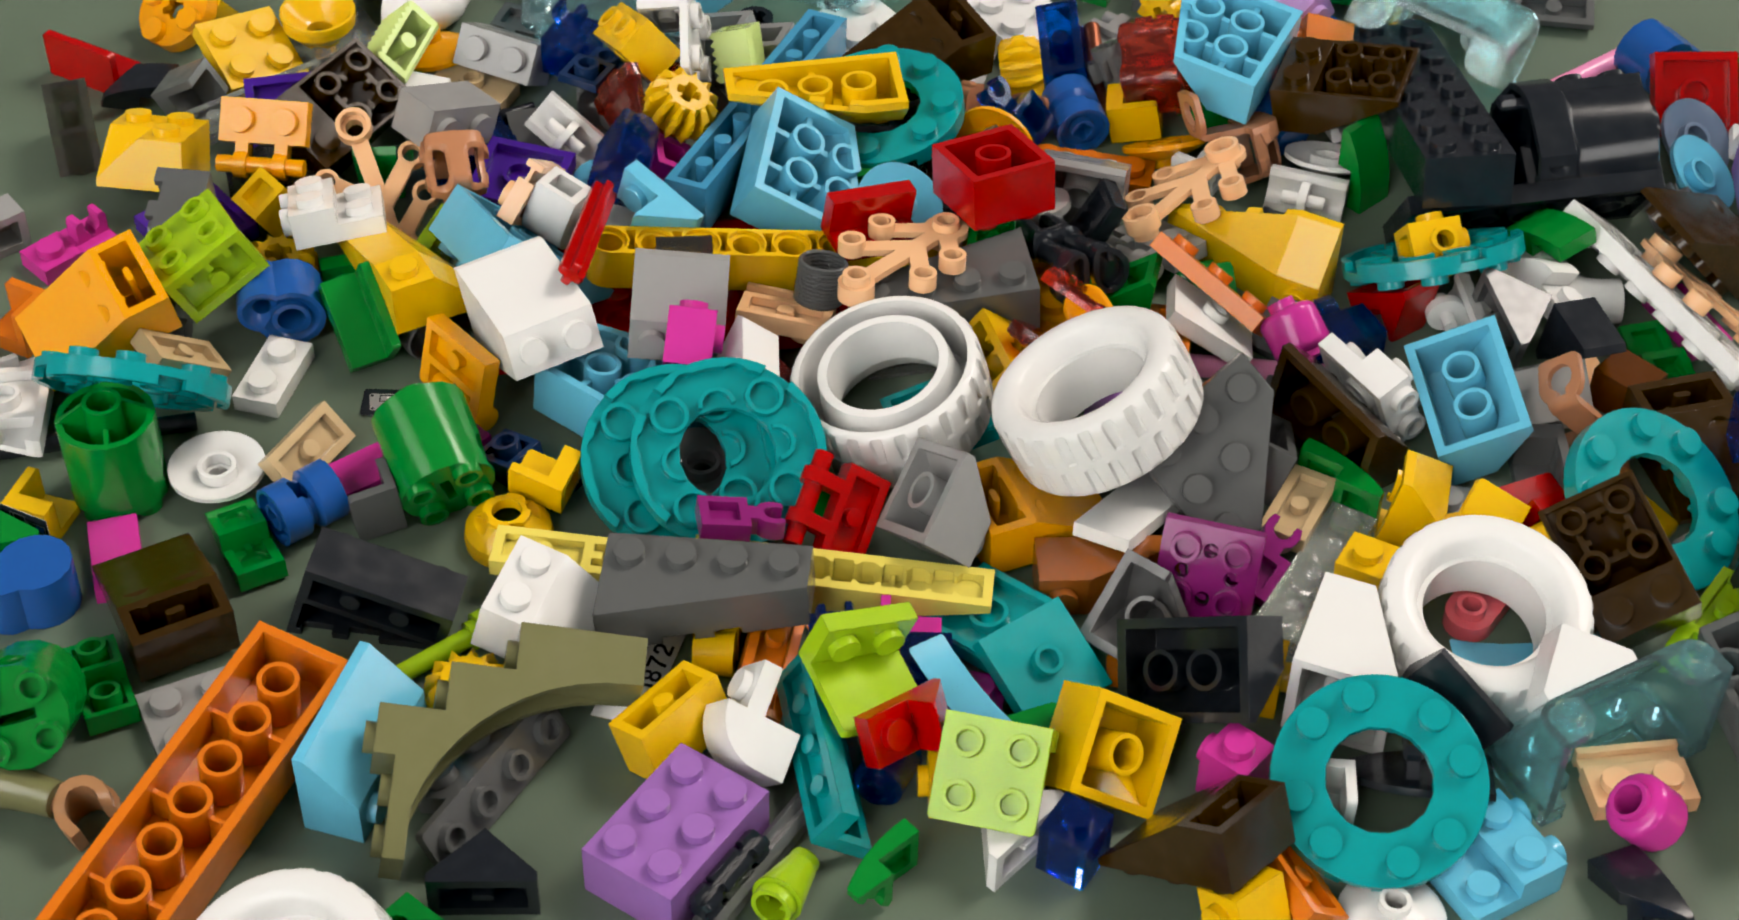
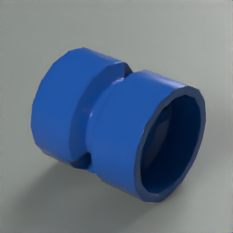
[1041,73,1110,150]
[256,459,350,546]

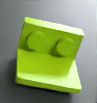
[138,189,270,324]
[798,602,918,738]
[927,709,1059,837]

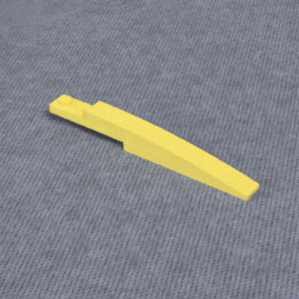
[489,524,995,616]

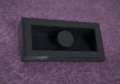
[1401,648,1514,750]

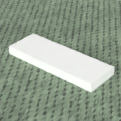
[1072,473,1179,553]

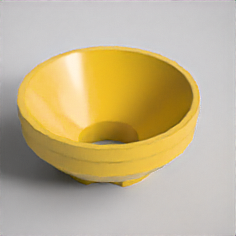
[279,0,356,49]
[464,493,554,568]

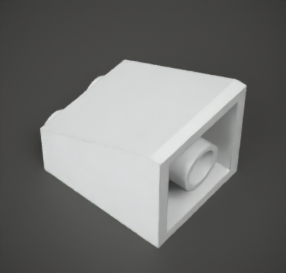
[454,236,604,381]
[1280,572,1398,754]

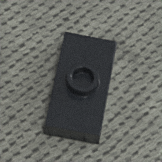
[1069,178,1128,242]

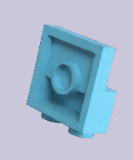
[1430,788,1568,920]

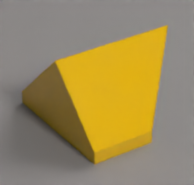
[1374,450,1453,546]

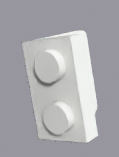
[636,0,712,83]

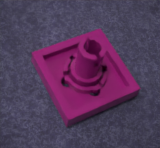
[1157,512,1267,617]

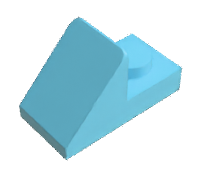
[617,159,704,228]

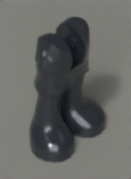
[1015,212,1130,304]

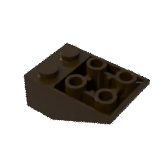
[842,0,997,102]
[269,37,406,180]
[1270,37,1420,135]
[1640,187,1739,301]
[1622,370,1739,525]
[1538,469,1702,649]
[92,532,240,683]
[1098,774,1296,894]

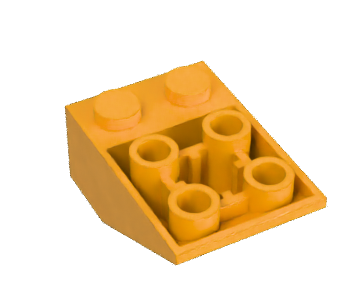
[15,229,183,391]
[977,456,1102,572]

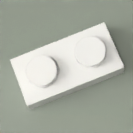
[232,335,315,418]

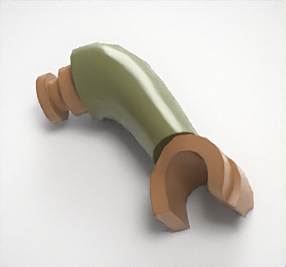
[0,768,122,852]

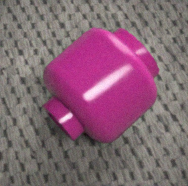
[1260,295,1329,362]
[1605,773,1688,852]

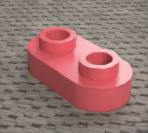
[1442,591,1510,642]

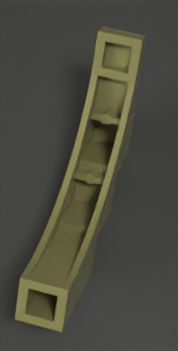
[361,622,648,880]

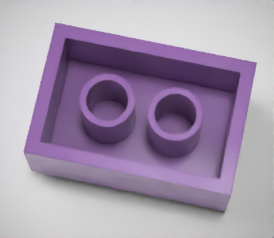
[581,743,769,920]

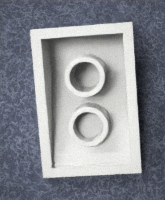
[470,535,599,658]

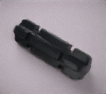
[689,829,770,920]

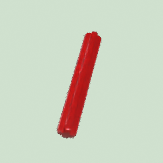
[557,180,617,285]

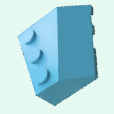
[1173,0,1303,125]
[730,87,861,231]
[429,184,614,304]
[533,324,704,437]

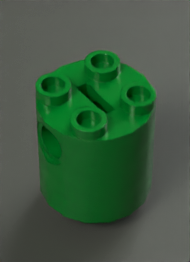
[54,382,170,521]
[371,382,495,526]
[0,640,88,770]

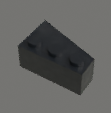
[286,526,468,649]

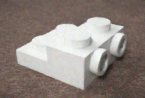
[279,176,387,250]
[1318,332,1426,442]

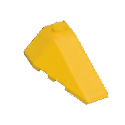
[723,52,909,124]
[1168,203,1344,313]
[337,221,467,335]

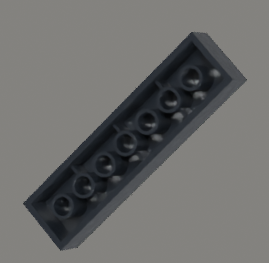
[1353,19,1516,209]

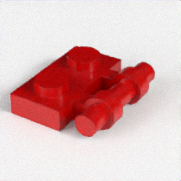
[782,449,891,554]

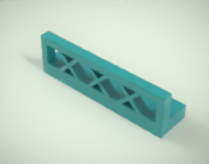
[777,654,872,859]

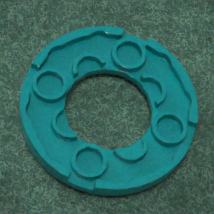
[844,44,965,168]
[1341,227,1526,291]
[31,346,232,412]
[629,357,827,543]
[580,364,775,537]
[1563,408,1739,591]
[1268,674,1490,892]

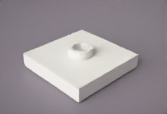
[1166,274,1253,363]

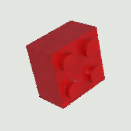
[932,124,1055,231]

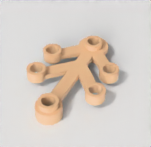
[315,107,440,240]
[1122,136,1248,243]
[837,212,969,307]
[1640,232,1739,343]

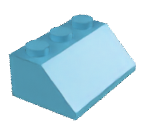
[1404,314,1534,486]
[291,641,426,843]

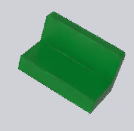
[318,261,401,373]

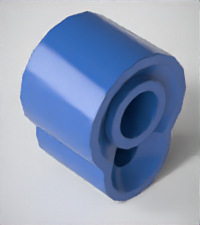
[1614,18,1701,95]
[235,258,327,342]
[0,535,83,635]

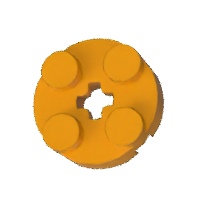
[139,0,218,53]

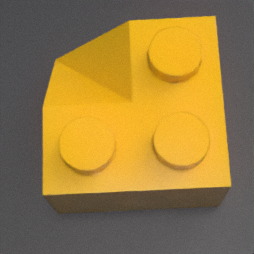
[96,108,210,192]
[1044,680,1182,820]

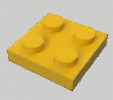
[192,6,307,97]

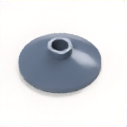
[1661,98,1730,165]

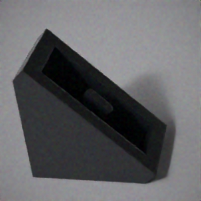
[1536,297,1627,359]
[424,828,541,915]

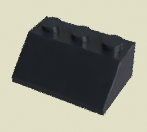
[1117,616,1284,723]

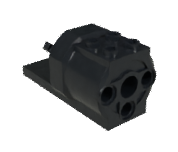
[1382,69,1666,244]

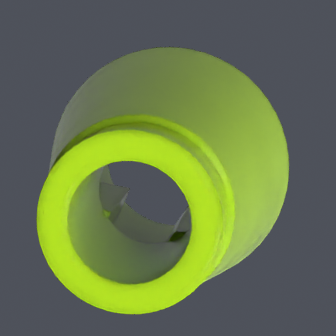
[751,847,819,920]

